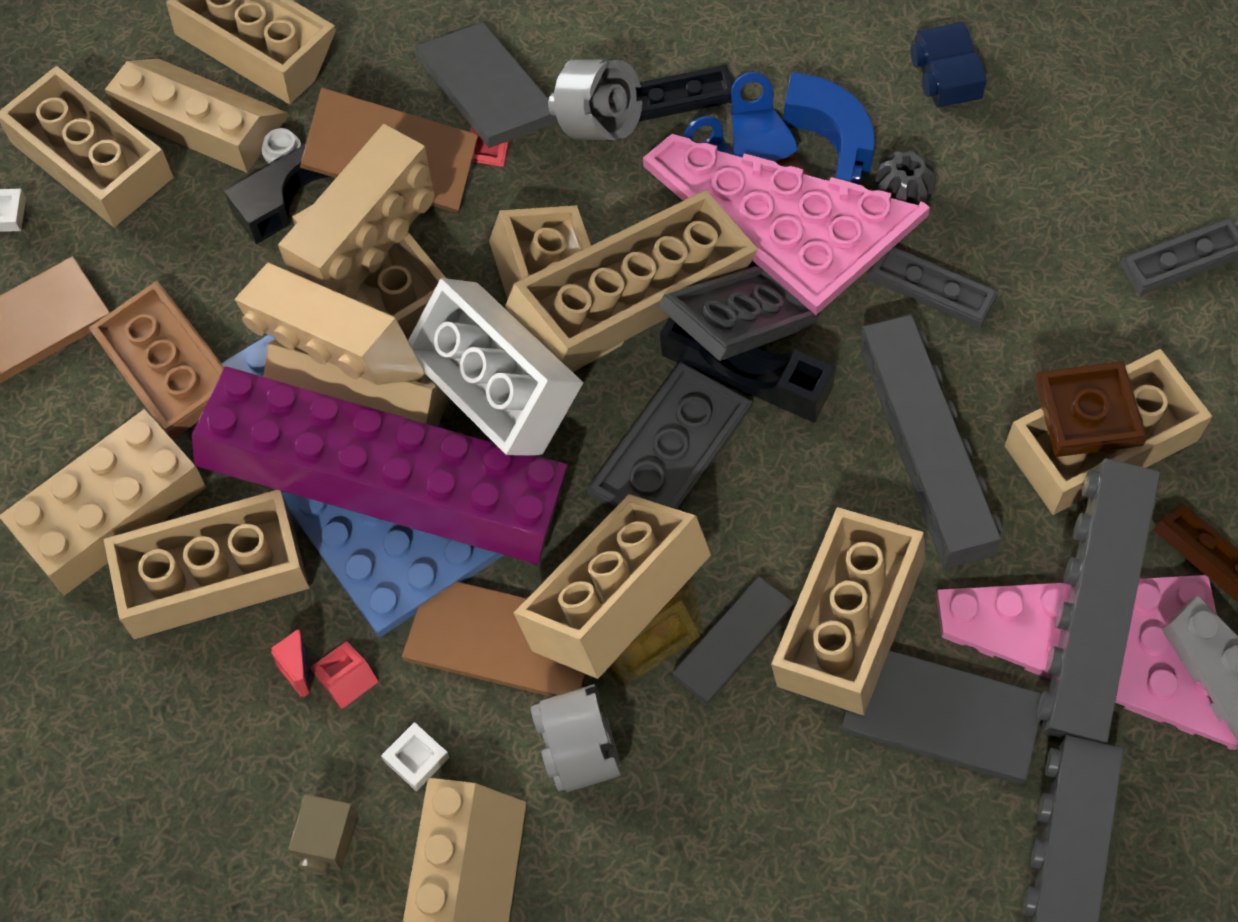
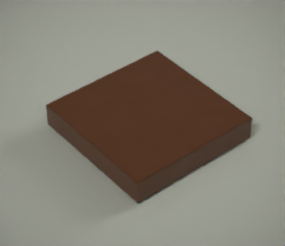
[1034,361,1147,457]

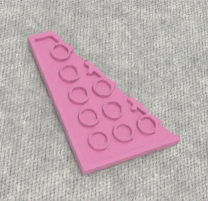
[643,134,930,315]
[936,575,1238,750]

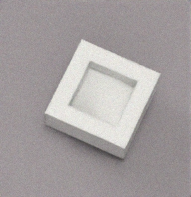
[0,189,26,232]
[381,722,449,792]

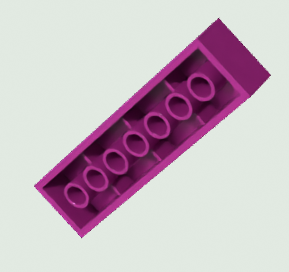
[192,366,568,565]

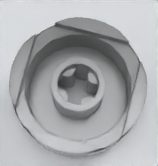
[548,59,642,141]
[531,684,622,793]

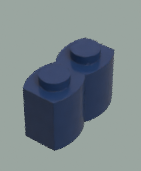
[910,22,987,108]

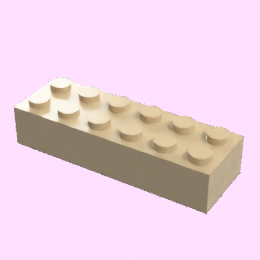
[505,190,758,370]

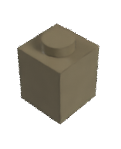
[288,794,358,875]

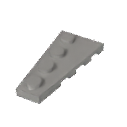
[1162,595,1238,750]

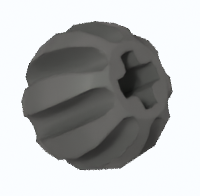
[875,150,936,206]

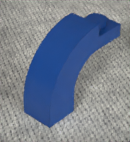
[783,72,875,185]

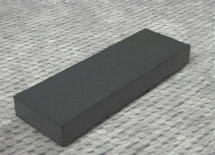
[1119,217,1238,296]
[867,246,999,329]
[672,576,794,706]

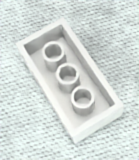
[408,278,584,455]

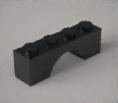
[224,142,331,245]
[660,317,835,423]

